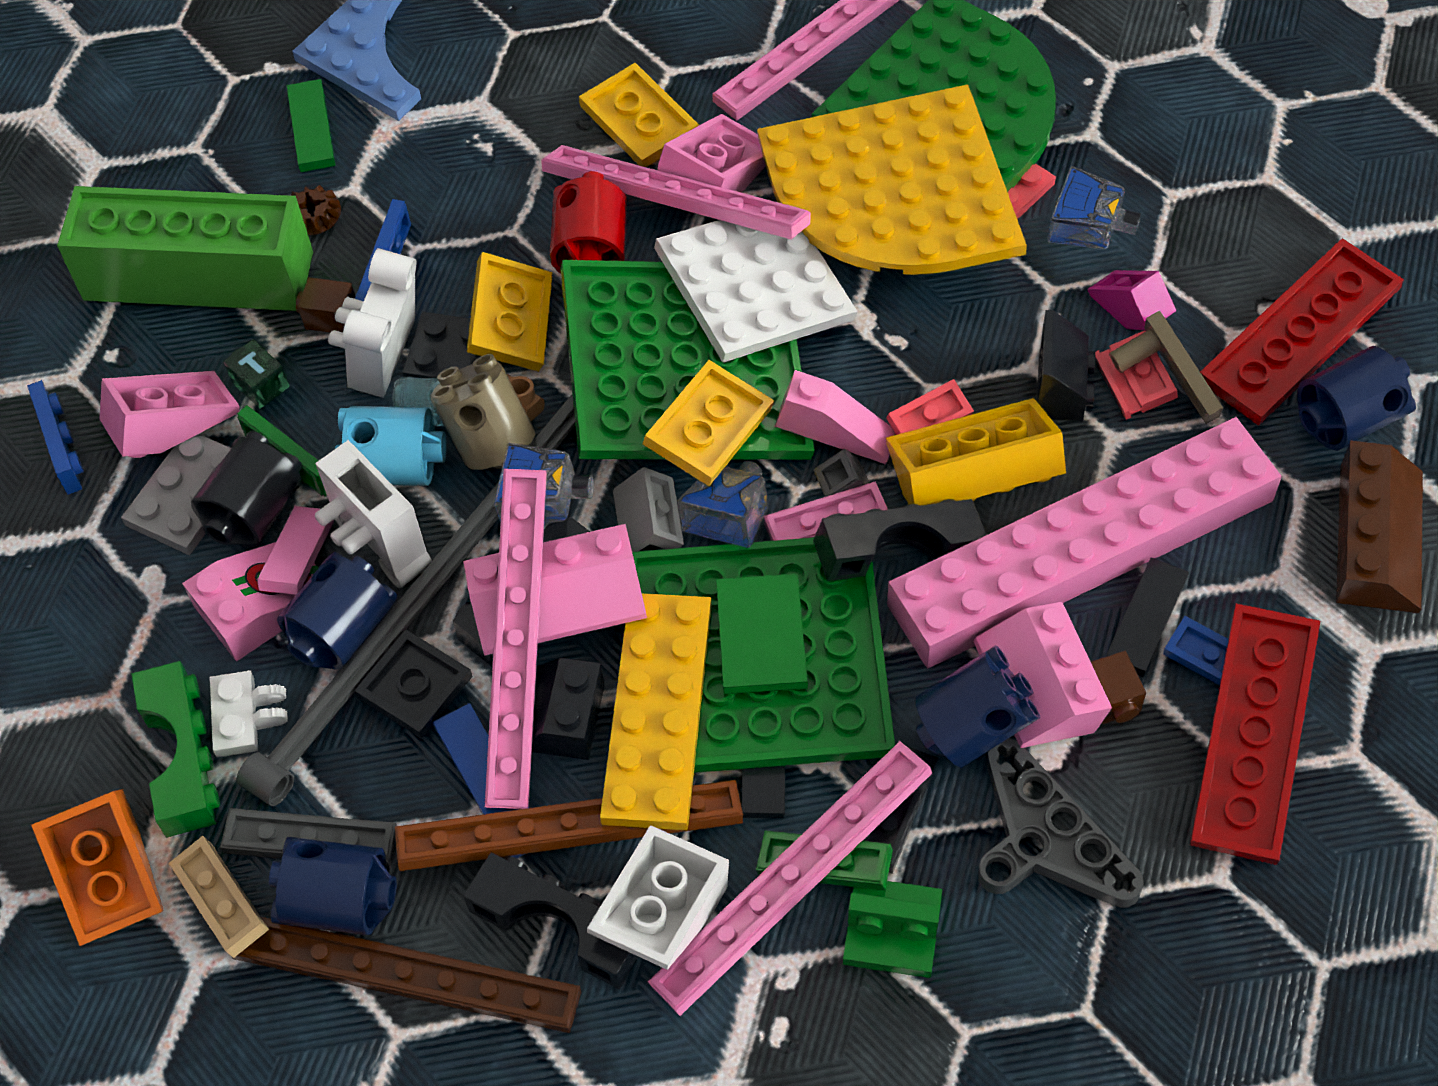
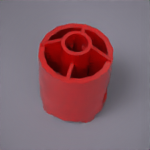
[550,171,627,274]

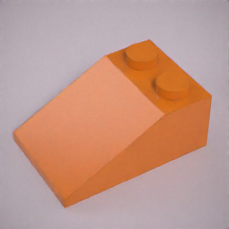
[31,789,164,946]

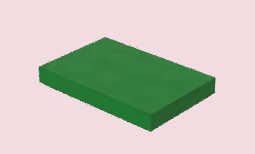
[716,573,808,694]

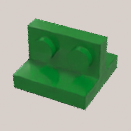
[843,881,942,978]

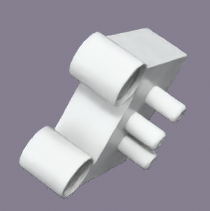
[328,248,417,398]
[315,440,432,589]

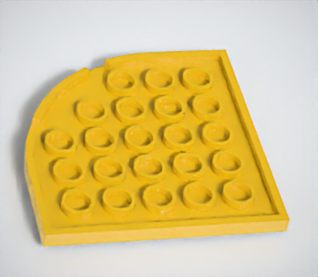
[757,84,1027,275]

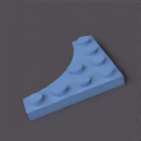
[292,0,421,121]

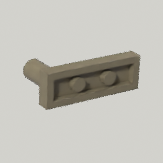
[1109,310,1223,424]

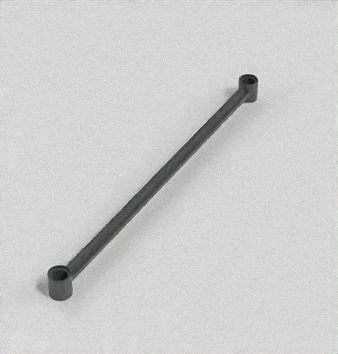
[236,394,576,806]

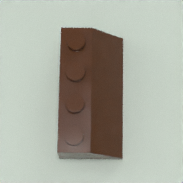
[1336,440,1423,613]

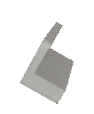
[613,467,684,552]

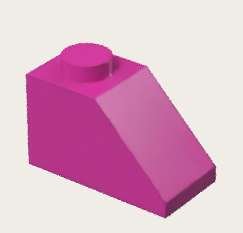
[1087,270,1177,331]

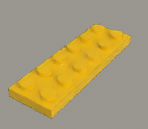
[600,593,712,831]

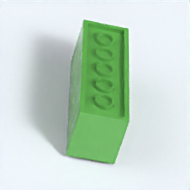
[57,186,313,311]

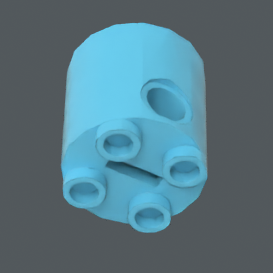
[335,406,447,486]

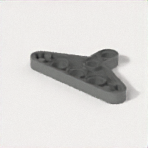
[978,738,1144,908]

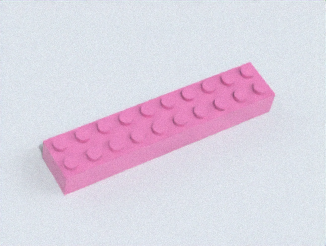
[887,417,1282,669]

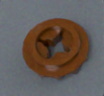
[291,185,341,235]

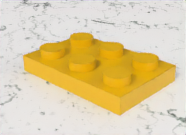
[579,63,699,167]
[467,252,553,372]
[643,360,774,486]

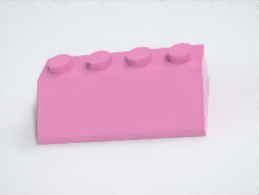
[463,524,647,656]

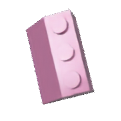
[973,602,1112,748]

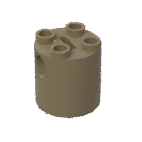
[431,354,535,470]

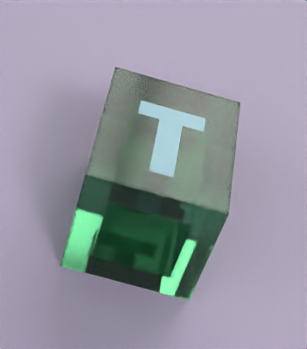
[223,339,290,409]

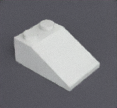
[587,825,729,970]

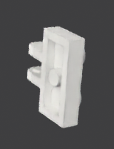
[210,670,288,757]

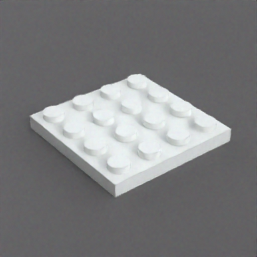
[654,220,857,362]

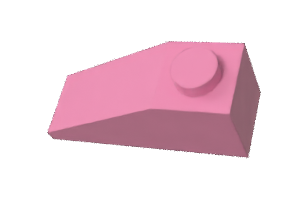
[775,370,895,464]

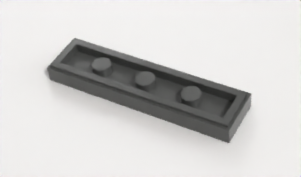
[220,808,397,868]

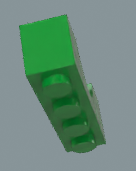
[131,661,220,838]

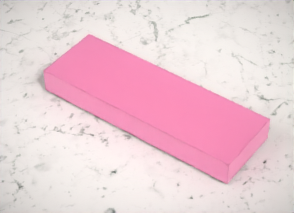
[764,481,888,541]
[257,506,334,595]

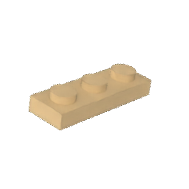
[169,836,269,958]

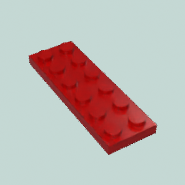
[1200,238,1404,426]
[1190,603,1321,865]

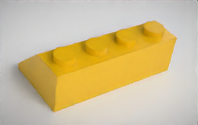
[886,398,1066,506]

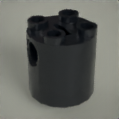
[191,431,303,548]

